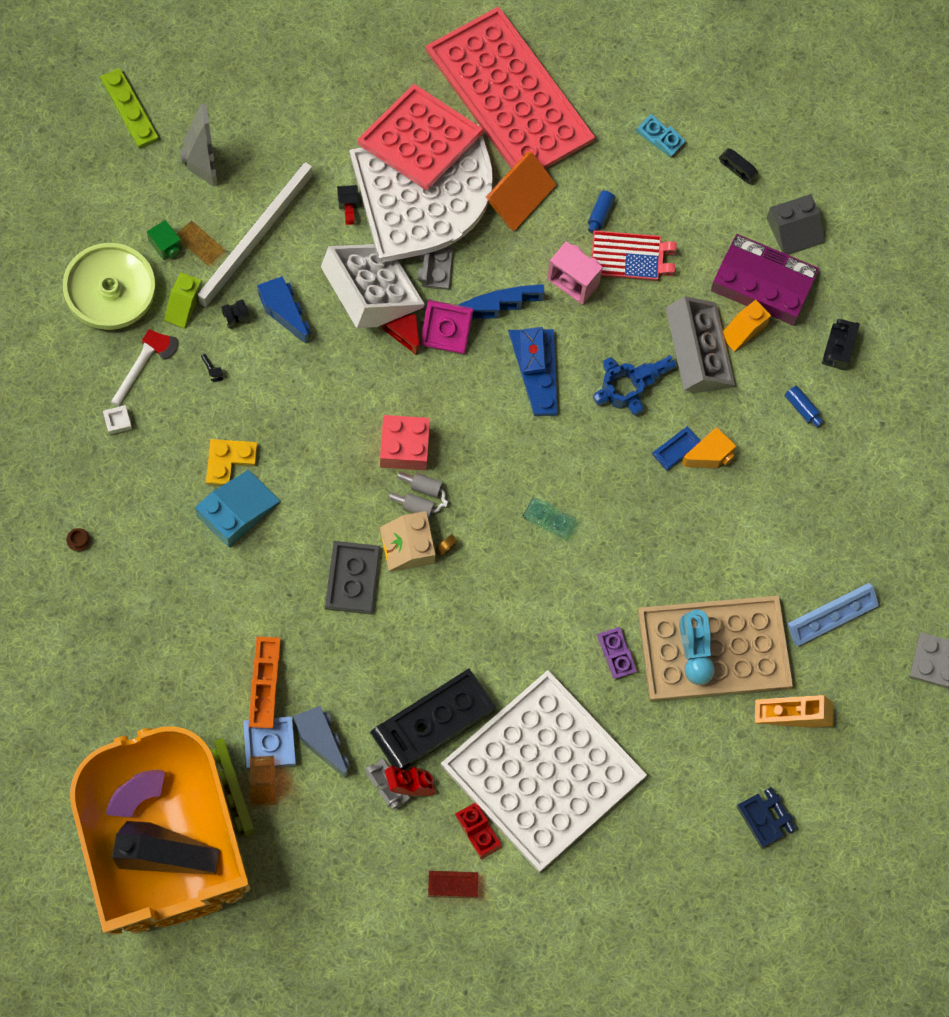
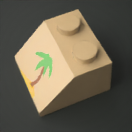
[380,511,435,572]

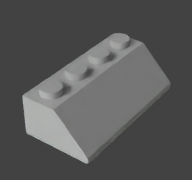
[666,296,735,393]

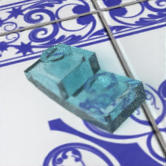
[523,497,577,541]

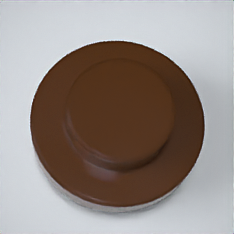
[66,528,90,552]

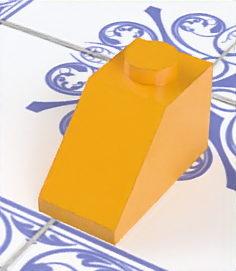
[723,300,771,352]
[682,427,736,468]

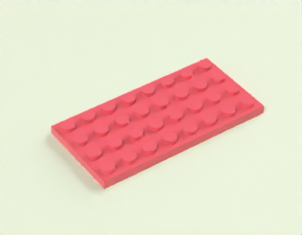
[425,6,595,169]

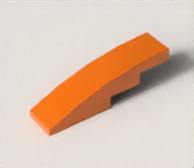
[249,636,281,729]

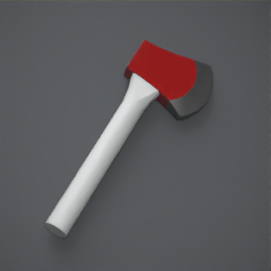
[111,329,177,407]

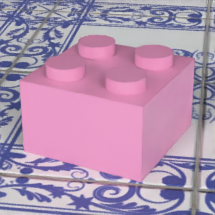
[547,241,603,305]

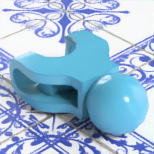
[679,609,715,685]

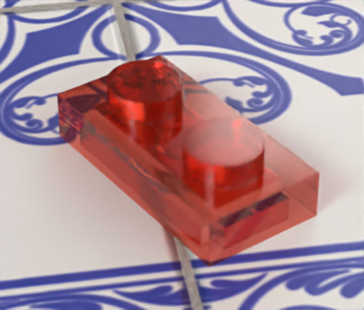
[428,871,478,899]

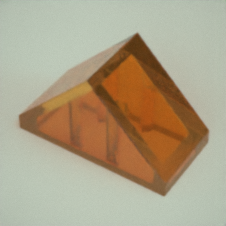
[250,755,276,806]

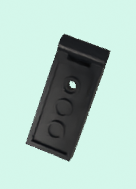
[370,668,496,770]

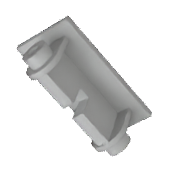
[365,758,411,811]

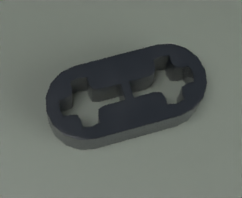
[719,148,758,184]

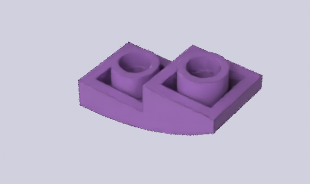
[596,627,637,679]

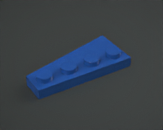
[508,329,557,416]

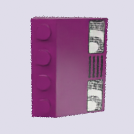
[711,234,819,326]

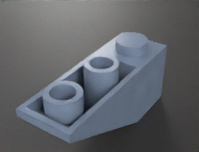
[293,706,350,778]

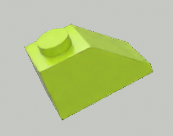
[164,272,203,329]

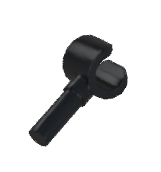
[201,354,223,382]

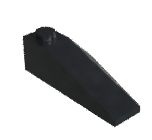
[112,821,220,875]

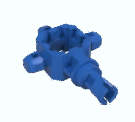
[593,355,676,416]

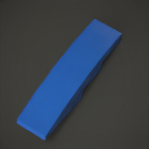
[458,284,544,319]

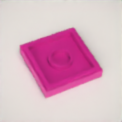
[420,300,474,354]

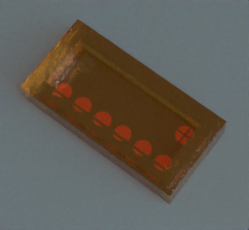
[177,220,224,266]

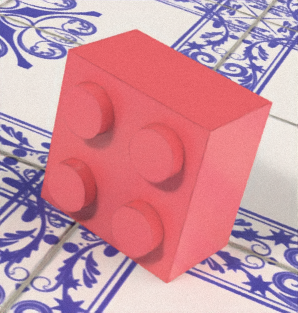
[380,415,430,470]

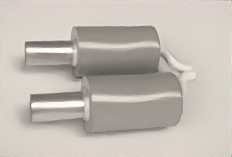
[389,472,448,519]

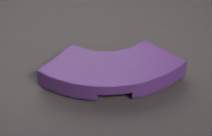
[106,770,165,817]

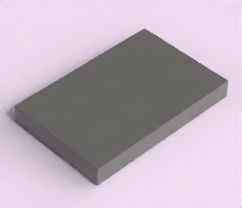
[325,541,380,615]

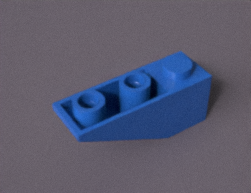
[257,276,311,343]

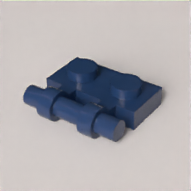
[736,787,797,849]

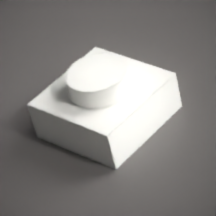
[103,405,132,435]

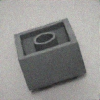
[766,194,825,255]

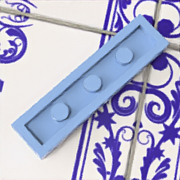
[787,583,879,647]

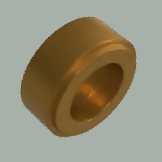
[435,534,458,556]

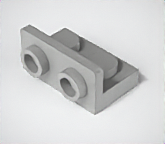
[418,247,453,290]

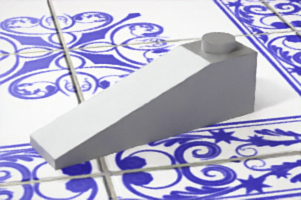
[180,103,217,186]

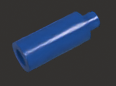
[588,190,616,234]
[784,385,823,428]

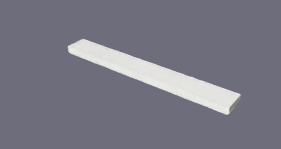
[198,162,312,308]

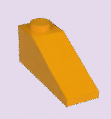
[755,695,834,728]

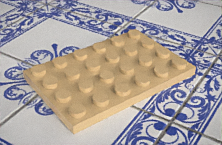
[637,595,793,702]

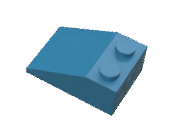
[195,470,281,547]

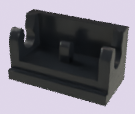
[822,319,860,371]

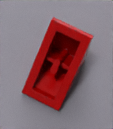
[381,314,419,355]

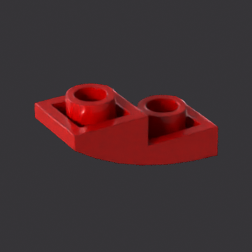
[384,766,436,796]
[455,803,502,860]

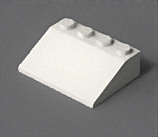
[321,244,425,328]

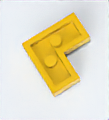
[206,439,257,486]

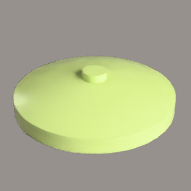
[63,243,156,330]

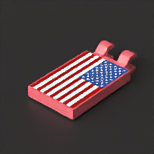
[592,231,677,281]

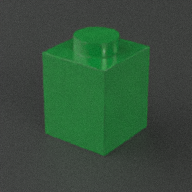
[147,220,182,260]

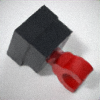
[337,185,358,225]

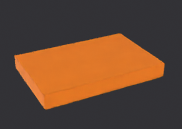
[485,151,556,231]

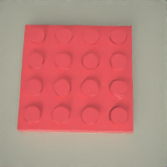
[357,84,483,191]

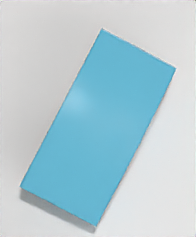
[635,114,686,157]

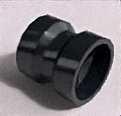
[221,299,250,328]

